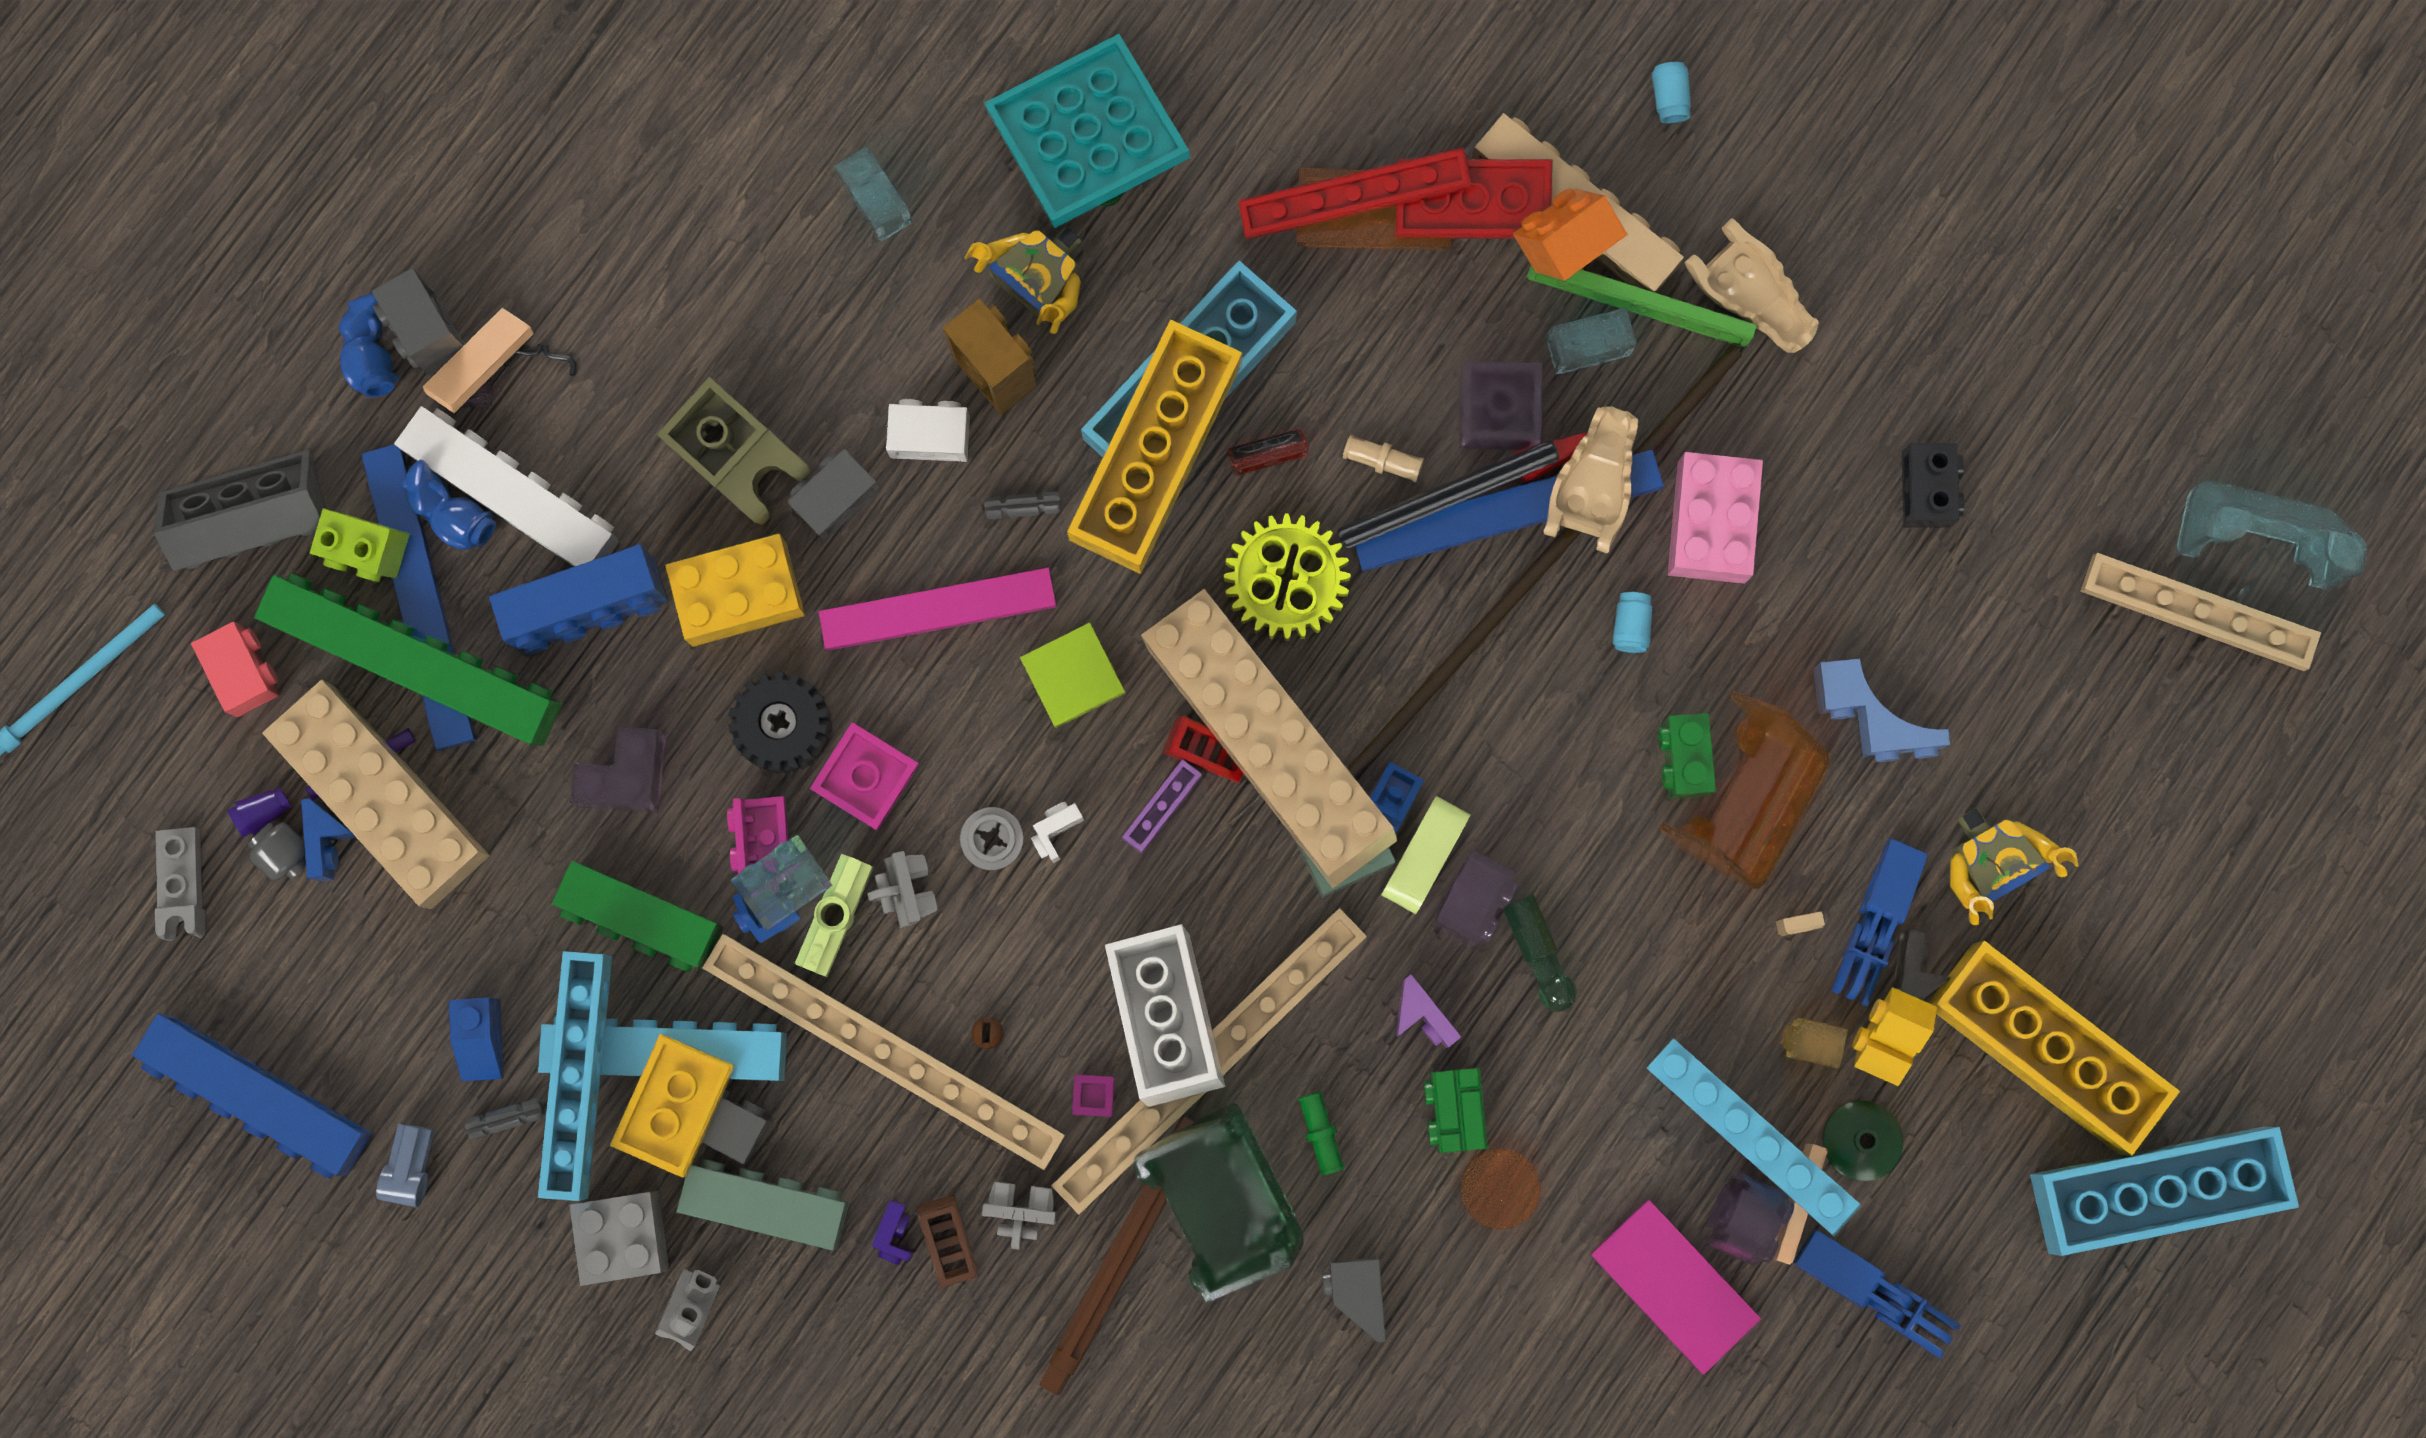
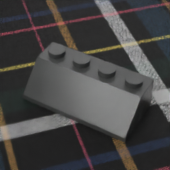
[153,449,326,571]

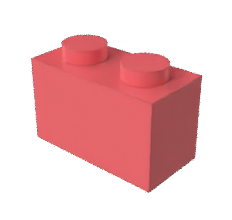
[191,621,280,717]

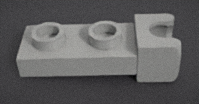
[155,827,205,941]

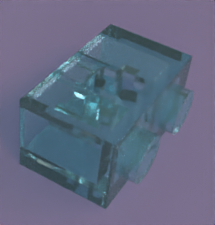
[834,146,913,243]
[1546,308,1637,375]
[731,835,833,931]

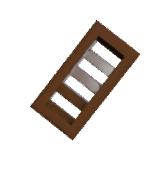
[917,1195,979,1289]

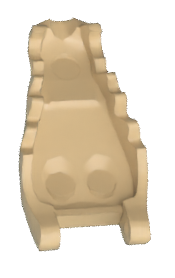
[1684,218,1819,353]
[1544,406,1638,553]

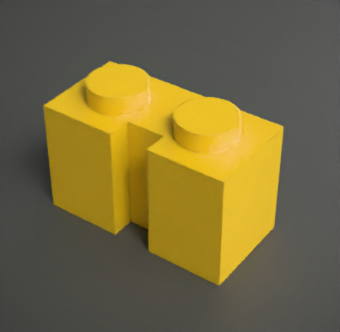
[1852,987,1937,1086]

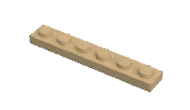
[2080,553,2321,671]

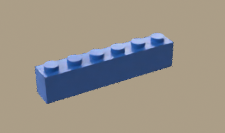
[132,1014,373,1179]

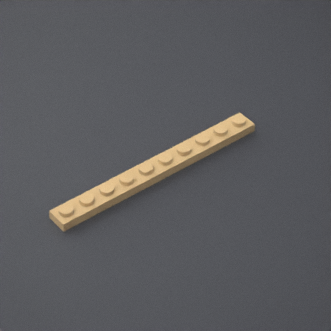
[1051,908,1367,1215]
[702,934,1065,1170]

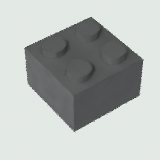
[371,267,465,376]

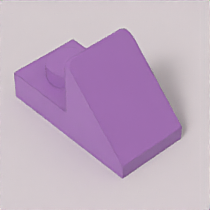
[1396,975,1461,1048]

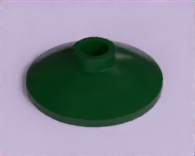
[1823,1101,1903,1181]

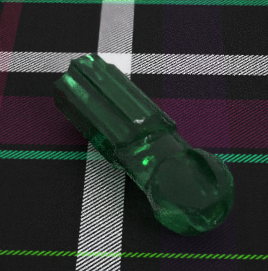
[1503,894,1577,1012]

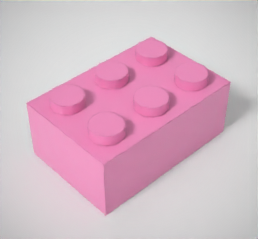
[1668,452,1763,584]

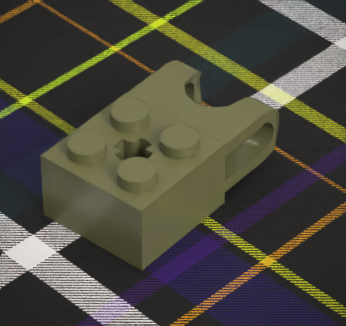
[657,377,812,526]

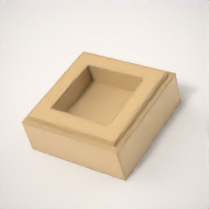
[1776,911,1825,936]

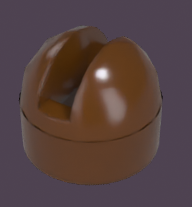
[971,1017,1004,1049]

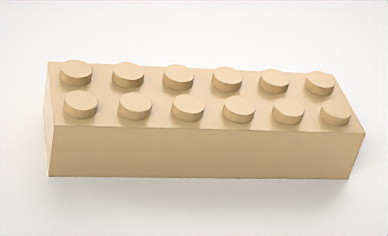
[262,679,490,909]

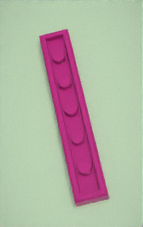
[818,567,1056,651]

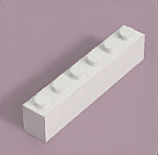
[394,406,620,567]

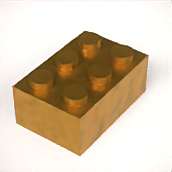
[942,298,1037,415]

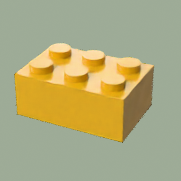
[665,534,805,647]

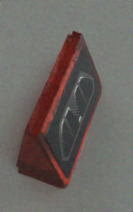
[1227,429,1309,476]

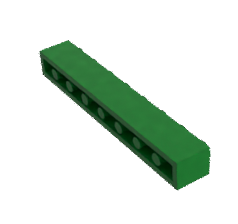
[254,572,563,746]

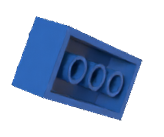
[489,544,669,655]

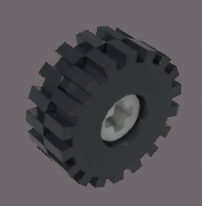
[728,672,832,774]

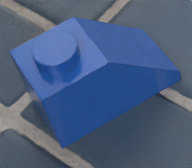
[449,997,503,1081]

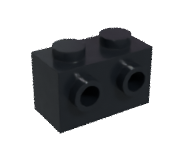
[1902,443,1965,528]

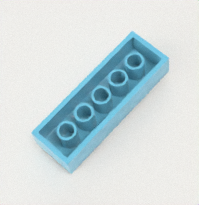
[1081,260,1297,457]
[2030,1127,2299,1256]

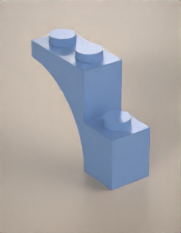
[1813,659,1950,762]

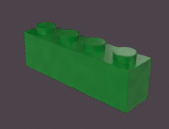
[552,861,723,973]

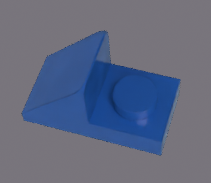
[1370,762,1424,833]
[301,799,356,881]

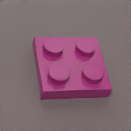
[810,722,920,831]

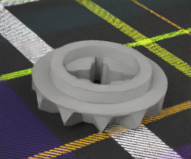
[960,807,1024,871]

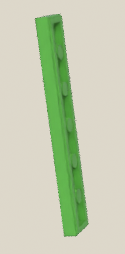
[1527,265,1757,348]

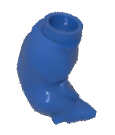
[338,293,399,398]
[402,459,496,550]

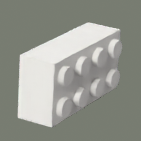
[1105,924,1225,1107]

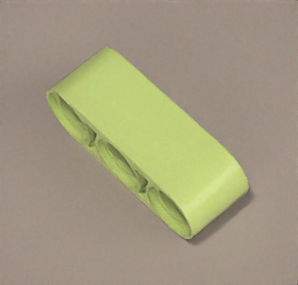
[1381,796,1471,914]

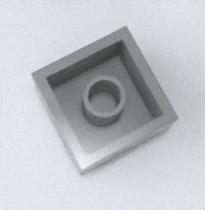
[570,1191,669,1286]

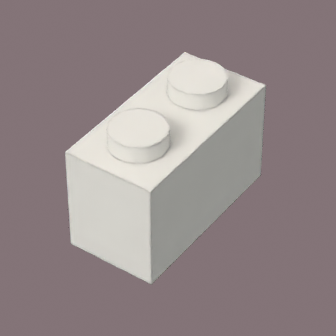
[886,399,970,462]

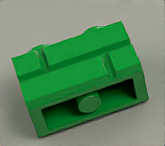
[1423,1068,1488,1153]

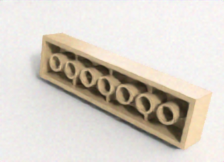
[1141,589,1397,888]

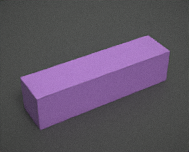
[1122,759,1202,854]

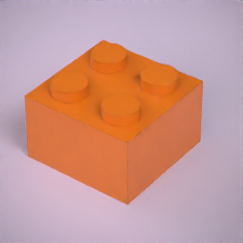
[1513,188,1628,281]

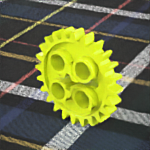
[1224,513,1351,641]

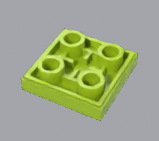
[1020,623,1125,728]

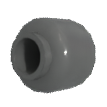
[247,822,306,881]

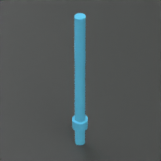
[0,604,165,756]

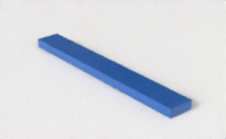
[361,445,477,751]
[1355,449,1664,572]

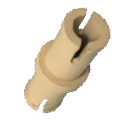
[1343,434,1424,482]

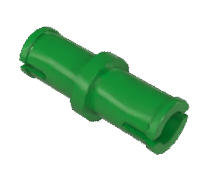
[1297,1091,1345,1176]

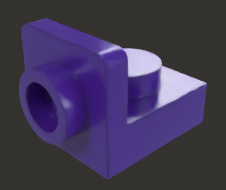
[871,1199,914,1265]

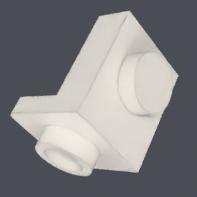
[1031,802,1084,863]

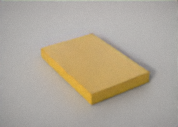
[610,1034,735,1178]

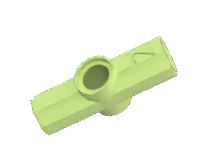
[795,854,874,977]

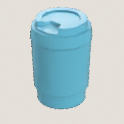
[1652,62,1691,124]
[1613,592,1652,653]

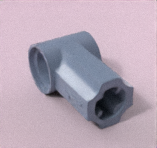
[376,1123,435,1208]

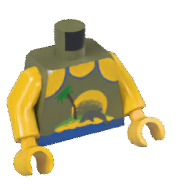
[964,227,1082,334]
[1950,807,2079,925]

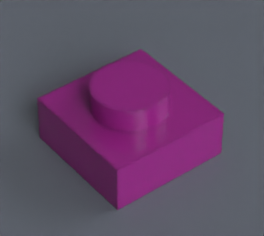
[1072,1075,1115,1117]

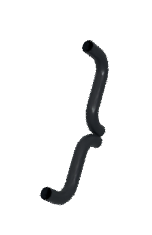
[503,344,576,376]

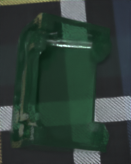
[1134,1103,1304,1303]

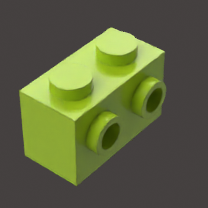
[310,508,410,582]

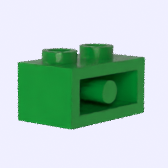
[1658,713,1716,799]

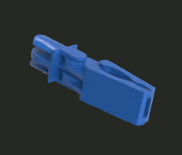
[1831,838,1928,1007]
[1793,1229,1961,1359]

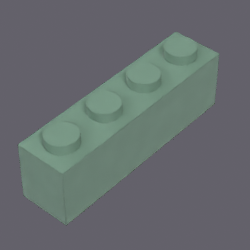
[677,1158,850,1250]

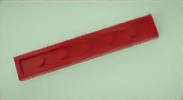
[1238,147,1473,240]

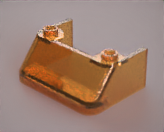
[1658,691,1829,889]

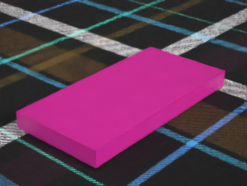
[1590,1199,1761,1375]

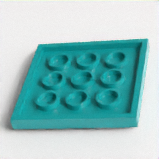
[984,34,1191,228]

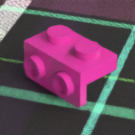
[727,796,792,880]

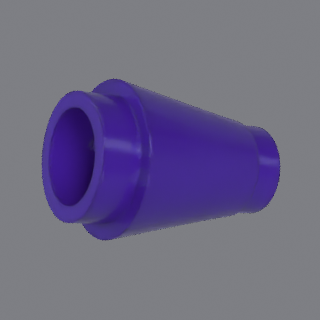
[227,787,292,838]

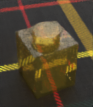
[1782,1018,1848,1069]

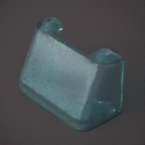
[2175,480,2367,590]

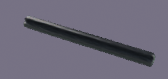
[1338,440,1559,549]

